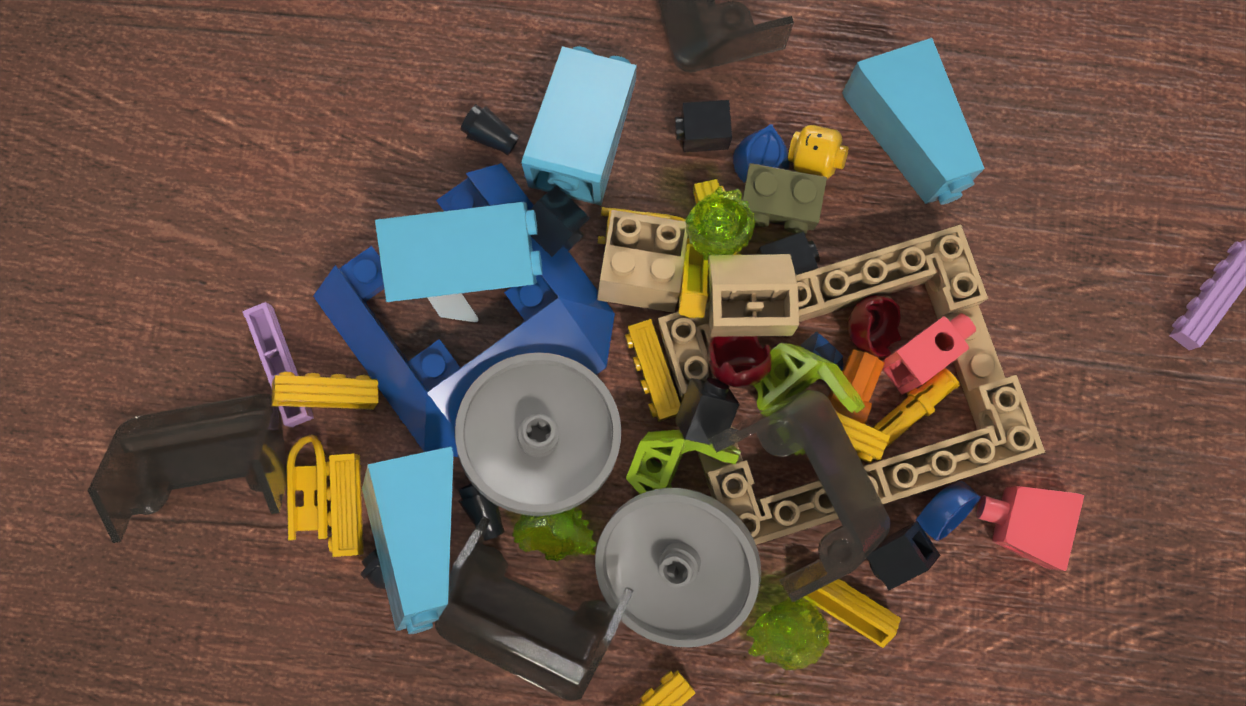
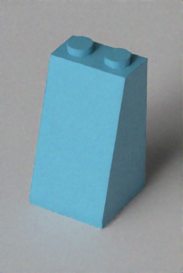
[842,38,985,205]
[521,46,637,206]
[375,202,543,302]
[362,447,453,634]

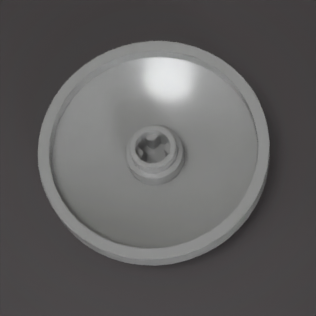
[455,353,621,516]
[595,488,761,647]

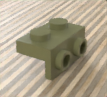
[738,163,827,234]

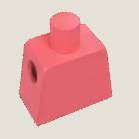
[882,313,976,395]
[976,486,1084,571]

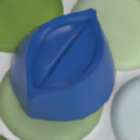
[733,124,790,183]
[916,481,981,541]

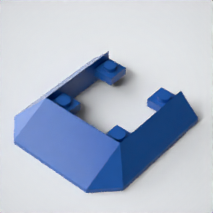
[313,163,615,457]

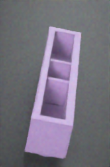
[1169,240,1246,350]
[242,302,314,427]

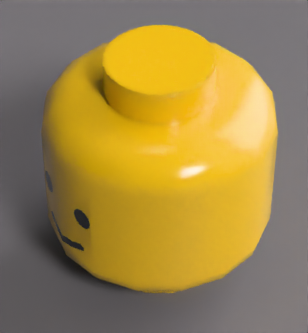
[788,125,848,179]

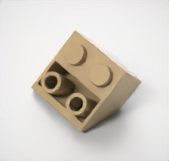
[597,210,690,313]
[708,254,799,337]

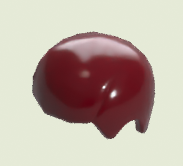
[847,295,901,357]
[708,336,772,388]

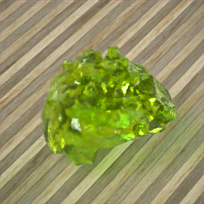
[685,187,755,260]
[512,507,597,562]
[747,597,830,671]

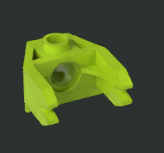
[754,343,865,455]
[626,430,741,494]

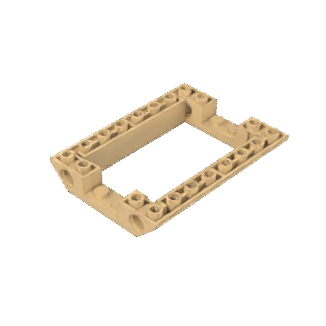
[658,225,1045,545]

